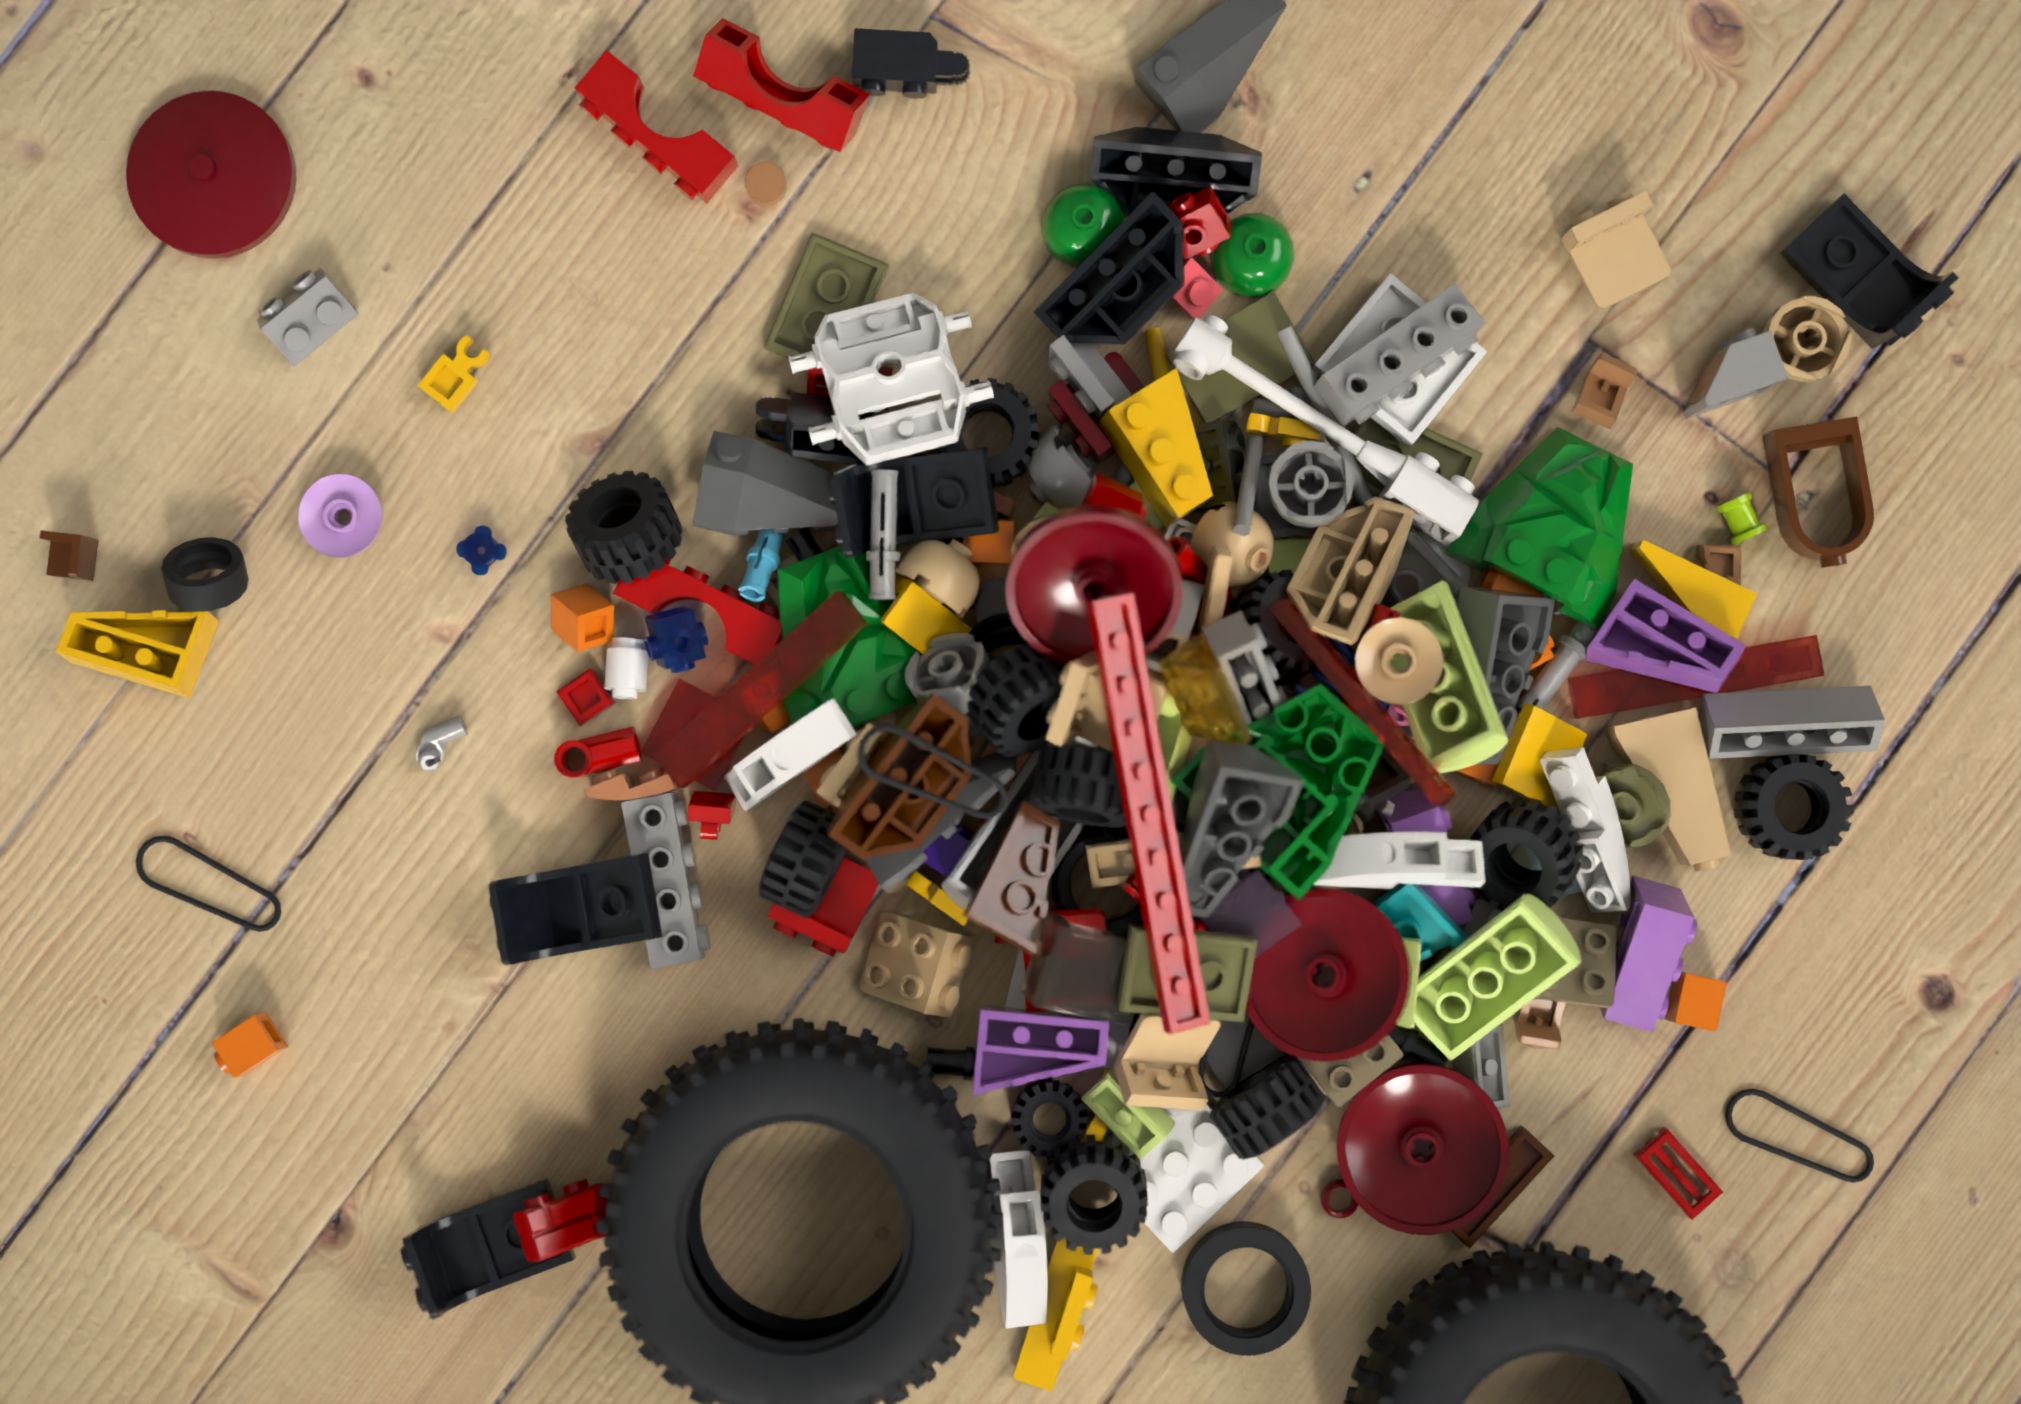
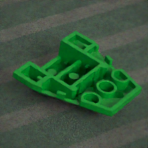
[1445,427,1633,630]
[777,546,922,727]
[1171,684,1385,900]

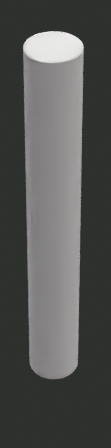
[1233,434,1264,536]

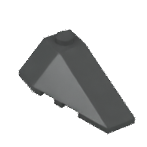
[1135,0,1287,133]
[693,431,838,536]
[1457,587,1555,764]
[1179,739,1304,918]
[866,752,1016,892]

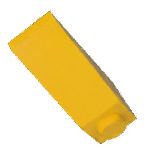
[1630,540,1757,639]

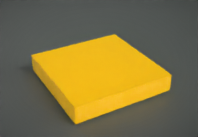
[1492,703,1588,808]

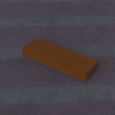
[1451,1126,1555,1249]

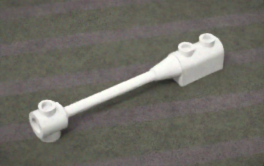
[1173,315,1479,546]

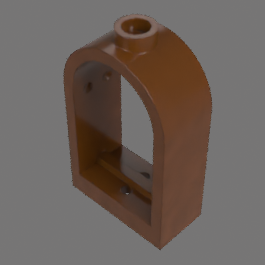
[1762,416,1874,568]

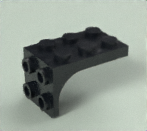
[1780,193,1959,349]
[829,447,999,558]
[489,853,663,965]
[400,1178,576,1320]

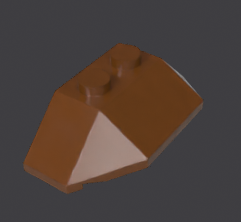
[827,692,972,860]

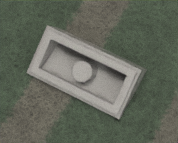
[1453,1023,1510,1109]

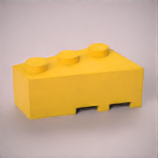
[1098,368,1213,528]
[55,610,219,699]

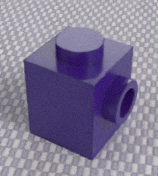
[923,823,972,877]

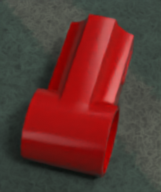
[554,726,642,778]

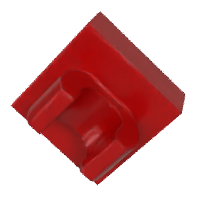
[688,790,736,840]

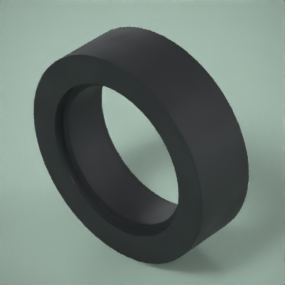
[1181,1221,1311,1356]

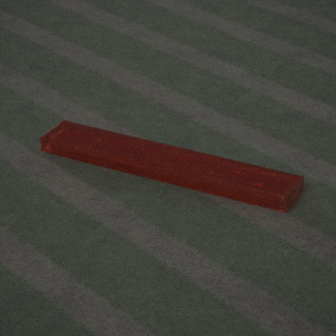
[654,590,868,788]
[1269,598,1456,807]
[1567,635,1825,719]

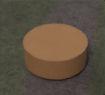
[744,161,787,206]

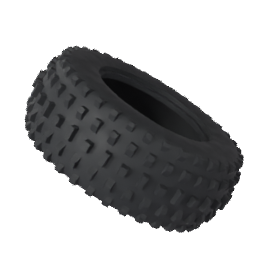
[597,1018,1003,1404]
[1343,1241,1743,1404]

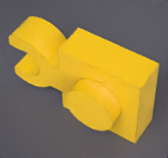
[417,335,491,414]
[1245,413,1320,448]
[906,870,969,926]

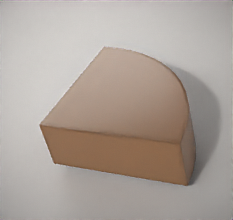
[1696,544,1742,585]

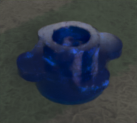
[456,526,507,576]

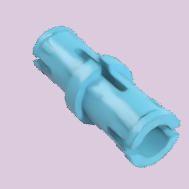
[739,529,786,602]

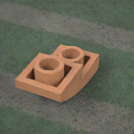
[584,769,680,801]

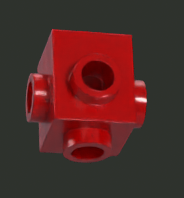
[1169,186,1231,260]

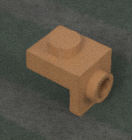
[1572,353,1638,429]
[1514,999,1566,1049]

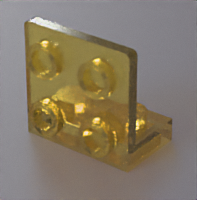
[1158,636,1252,745]

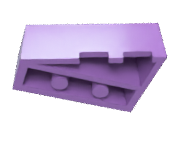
[1585,579,1746,693]
[1374,786,1475,926]
[1600,875,1697,1032]
[973,1005,1109,1096]

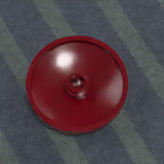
[126,91,296,258]
[1006,505,1183,665]
[1246,889,1412,1062]
[1337,1063,1509,1235]

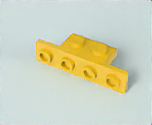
[1013,1238,1099,1391]

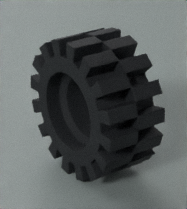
[1012,1079,1088,1159]

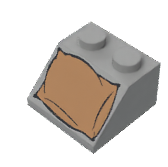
[1683,328,1788,419]

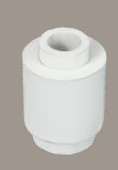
[604,638,649,700]

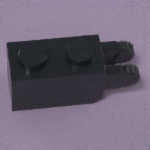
[852,28,970,99]
[755,392,875,464]

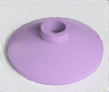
[298,474,383,558]

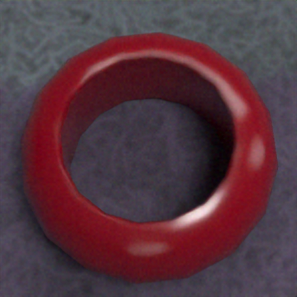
[1321,1179,1358,1218]

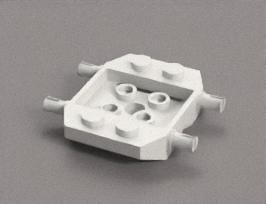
[788,293,994,466]

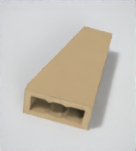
[1604,707,1732,871]

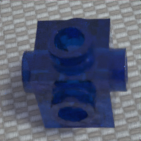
[644,605,708,673]

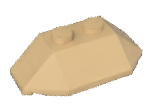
[1287,496,1415,645]

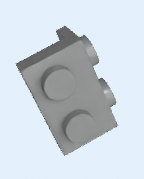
[257,268,359,366]
[1048,335,1131,422]

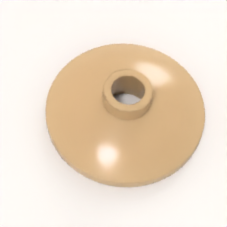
[1355,618,1443,705]

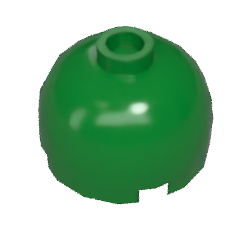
[1042,183,1124,269]
[1211,213,1294,298]

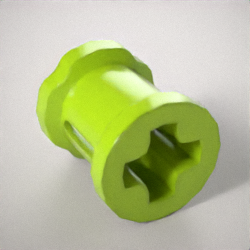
[1715,492,1768,545]

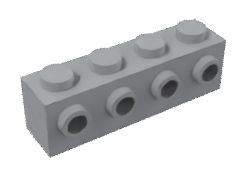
[1313,283,1486,427]
[1201,611,1288,727]
[1698,686,1885,759]
[621,793,710,969]

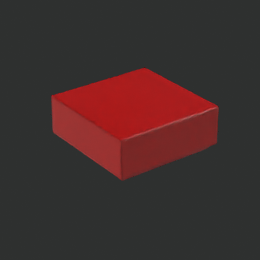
[556,668,616,726]

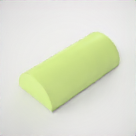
[1390,581,1508,773]
[1415,894,1581,1061]

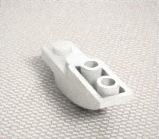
[723,698,857,812]
[1540,747,1631,913]
[1314,832,1486,889]
[986,1150,1047,1329]

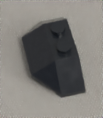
[1090,127,1262,217]
[1034,191,1185,345]

